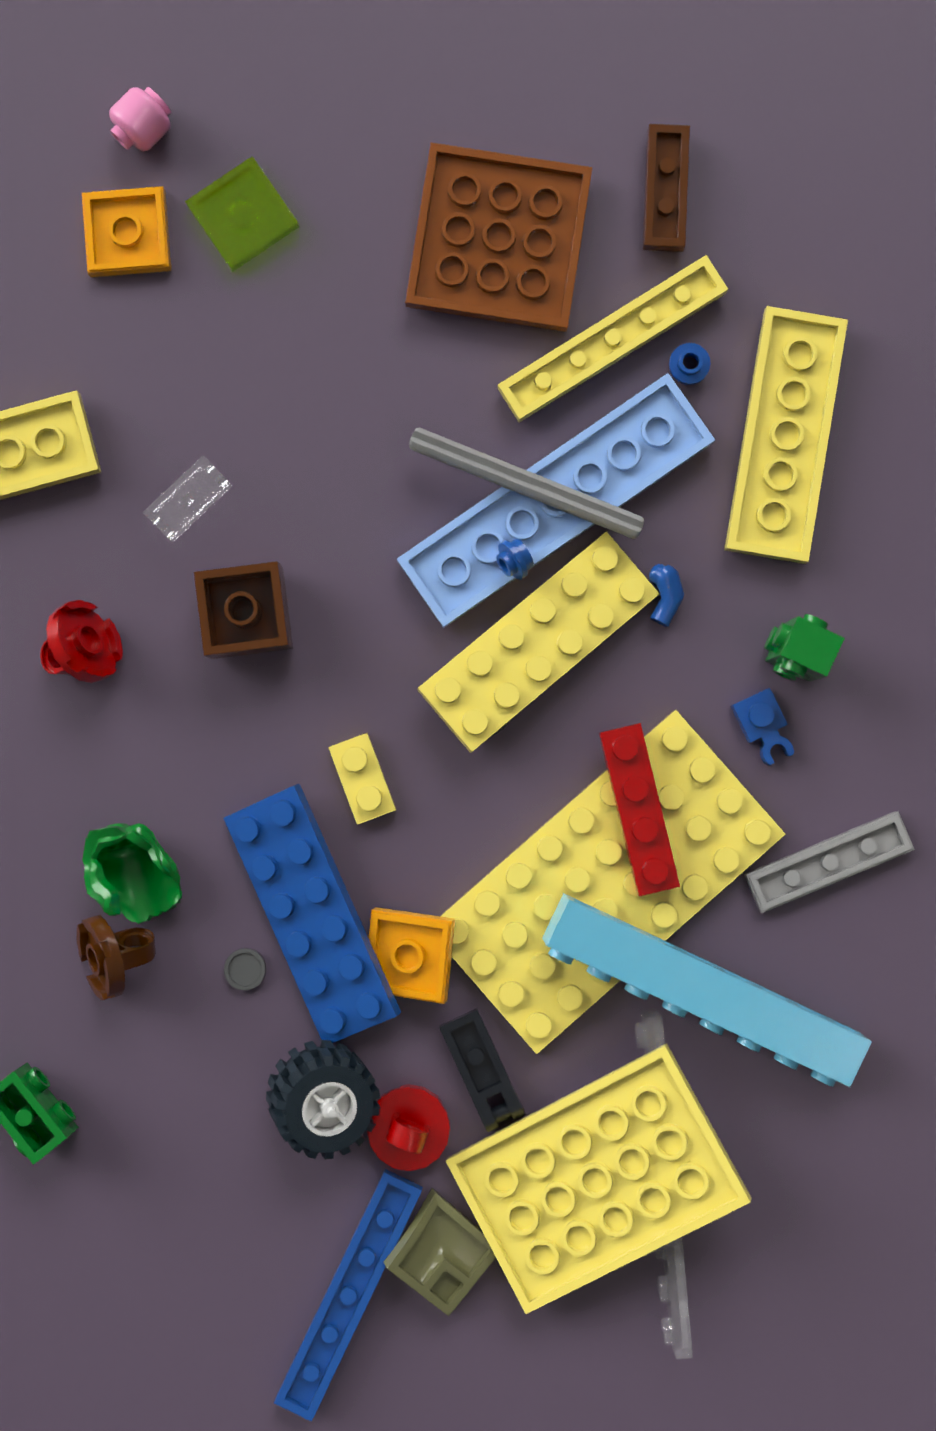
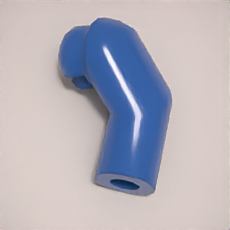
[649,564,684,627]

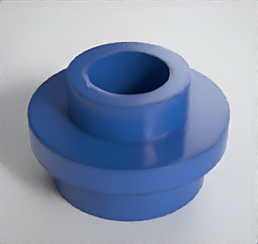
[669,343,710,385]
[496,539,534,580]

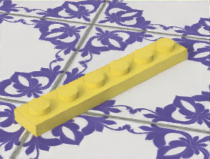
[497,255,728,423]

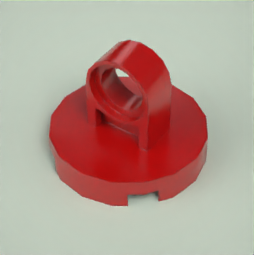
[40,600,123,683]
[367,1084,450,1171]

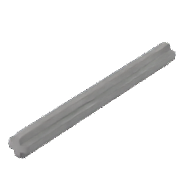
[409,427,644,539]

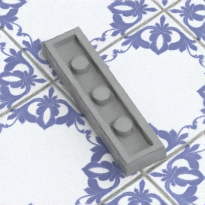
[744,811,915,913]

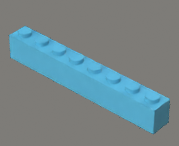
[542,893,872,1087]

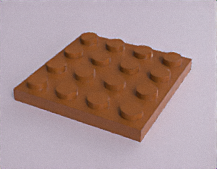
[405,142,593,332]

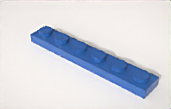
[274,1169,422,1422]

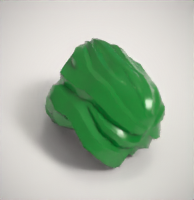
[82,823,182,924]

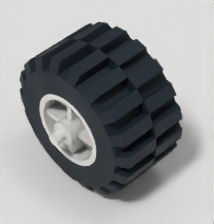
[266,1040,380,1160]

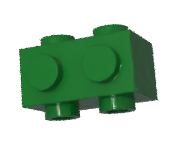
[764,614,845,682]
[0,1062,79,1165]

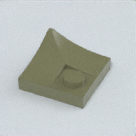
[383,1188,496,1316]

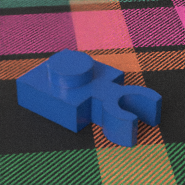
[731,688,794,766]

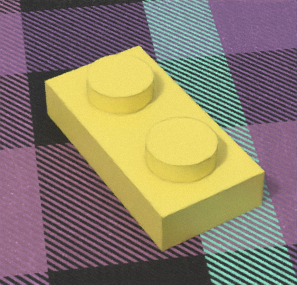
[328,733,396,825]

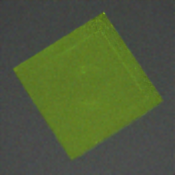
[185,156,299,272]

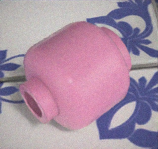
[109,87,171,151]

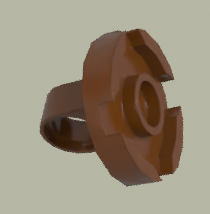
[77,915,156,1000]

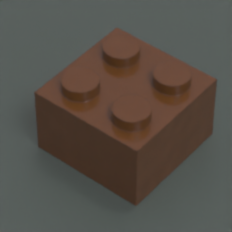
[194,561,293,659]

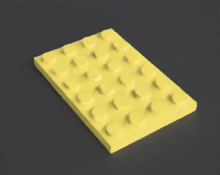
[446,1043,751,1314]

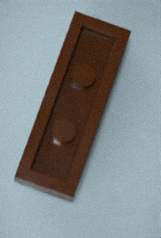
[643,124,690,252]

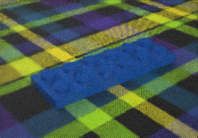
[223,783,401,1043]

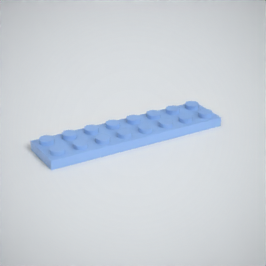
[397,373,715,628]

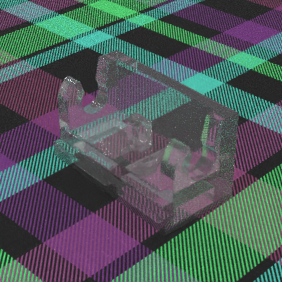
[142,455,232,543]

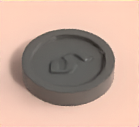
[224,948,266,990]

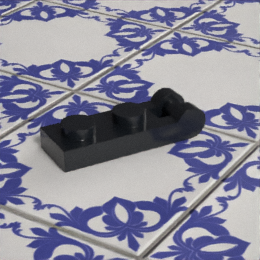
[439,1008,526,1132]

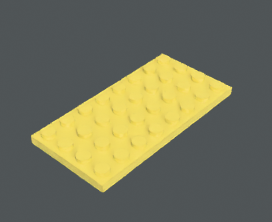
[440,710,786,1054]

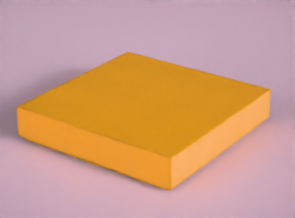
[82,186,171,277]
[369,907,455,1004]

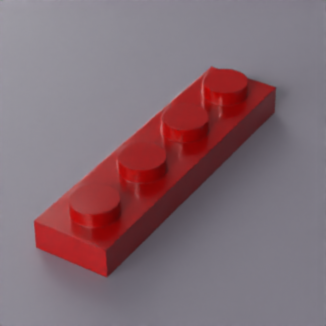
[599,723,680,896]

